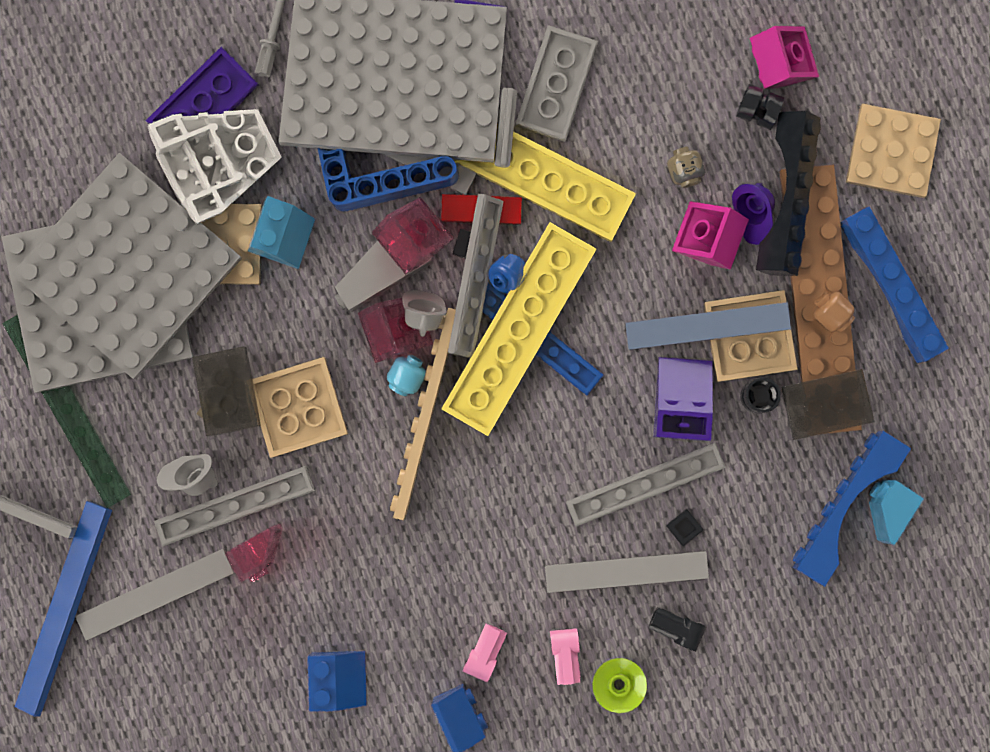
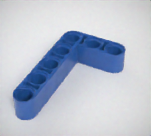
[317,148,459,212]

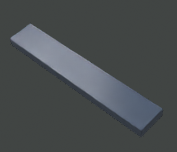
[625,302,791,350]

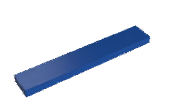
[482,282,603,396]

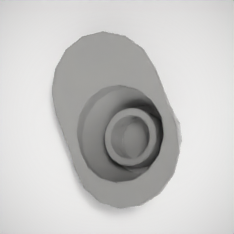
[402,290,447,337]
[157,454,218,496]

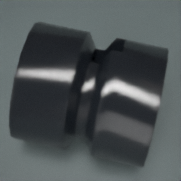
[736,84,784,130]
[740,377,781,414]

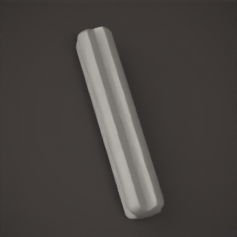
[494,88,517,168]

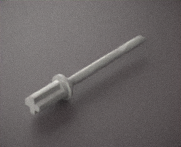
[255,0,285,78]

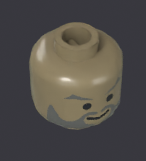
[667,147,706,188]

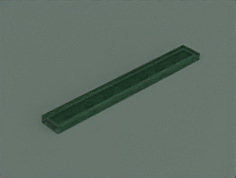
[2,315,132,508]

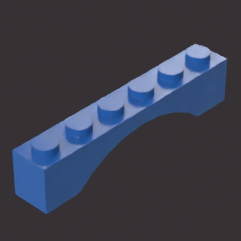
[840,206,949,363]
[793,431,911,587]

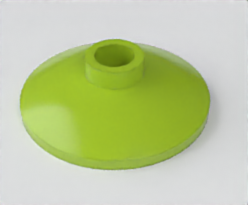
[592,658,647,713]

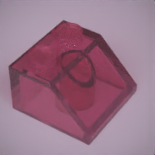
[372,197,454,275]
[358,298,433,363]
[225,524,283,583]

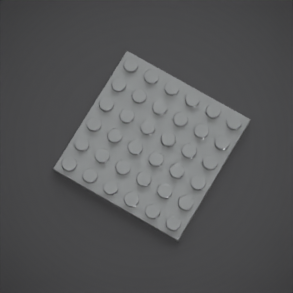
[12,153,242,380]
[2,225,194,393]

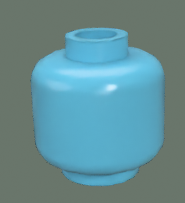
[387,355,426,396]

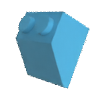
[247,196,315,269]
[869,480,924,545]

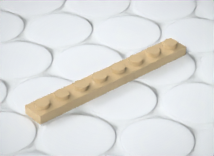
[390,308,456,520]

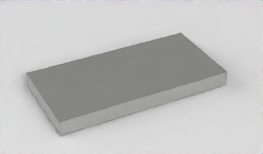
[515,25,598,142]

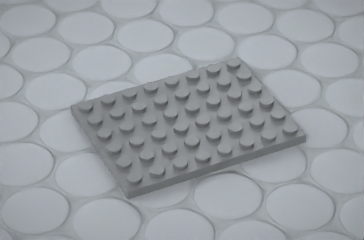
[279,0,507,163]

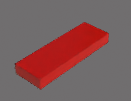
[441,194,522,225]

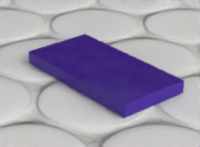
[145,47,259,124]

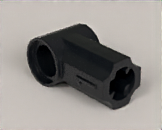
[648,607,706,652]

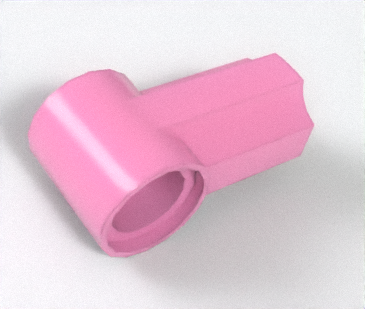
[462,623,507,682]
[550,628,580,685]

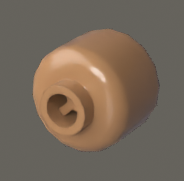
[814,292,855,332]

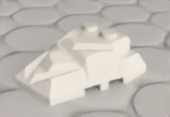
[148,109,281,224]

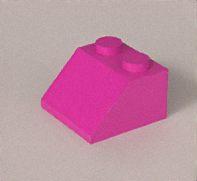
[750,26,819,89]
[672,201,749,269]

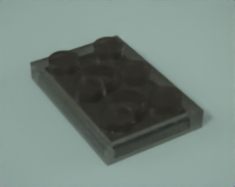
[192,346,261,437]
[781,369,875,440]

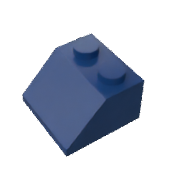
[308,651,367,712]
[431,684,488,752]

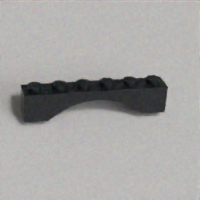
[756,111,821,276]

